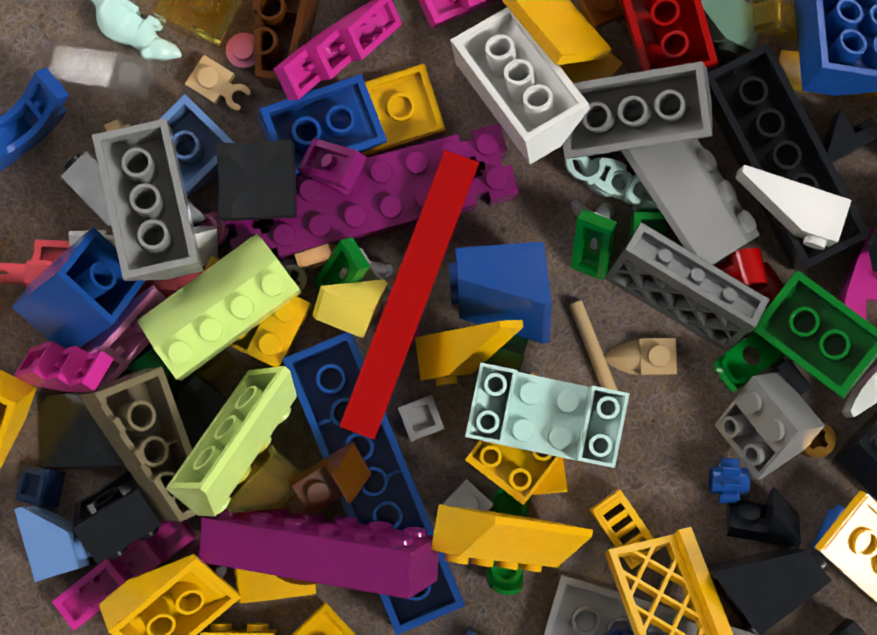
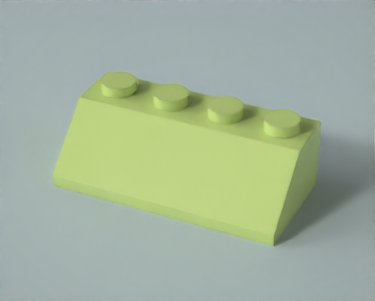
[137,233,301,381]
[165,366,297,516]

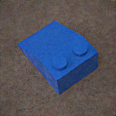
[257,74,387,177]

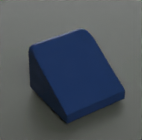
[15,464,66,507]

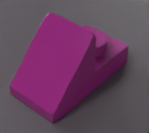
[297,138,367,195]

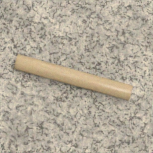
[568,300,618,391]

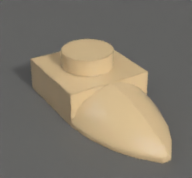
[604,338,677,375]

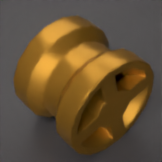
[801,422,836,458]

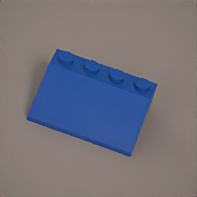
[795,0,877,96]

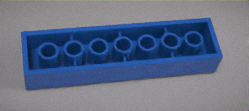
[283,332,465,635]

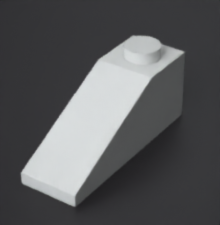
[735,165,851,250]

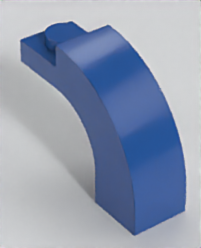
[0,67,69,171]

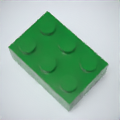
[753,270,877,400]

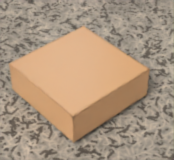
[294,243,336,270]

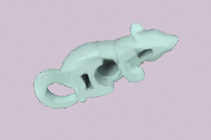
[91,0,182,62]
[564,156,660,212]

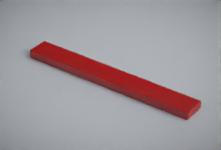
[339,150,479,440]

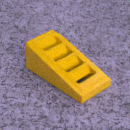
[589,489,661,570]

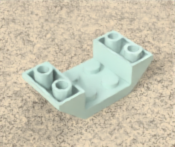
[465,362,630,468]

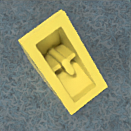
[312,279,388,339]

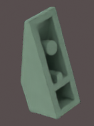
[701,0,765,58]

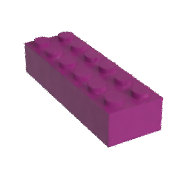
[199,500,439,599]

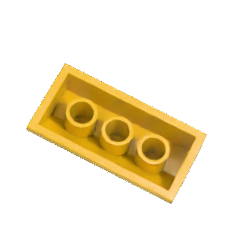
[431,504,593,573]

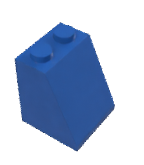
[12,227,146,349]
[449,242,552,344]

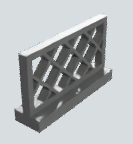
[605,222,770,352]

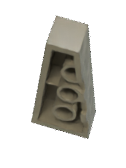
[78,366,197,522]

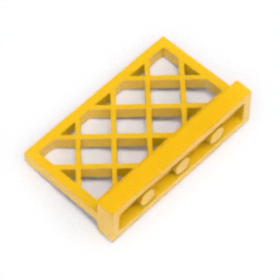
[605,527,733,635]

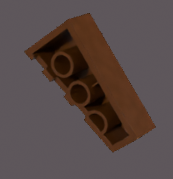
[253,0,319,90]

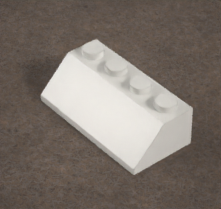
[450,7,590,164]

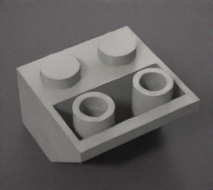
[715,372,825,480]

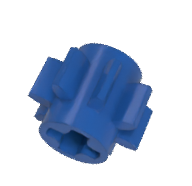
[708,458,750,504]

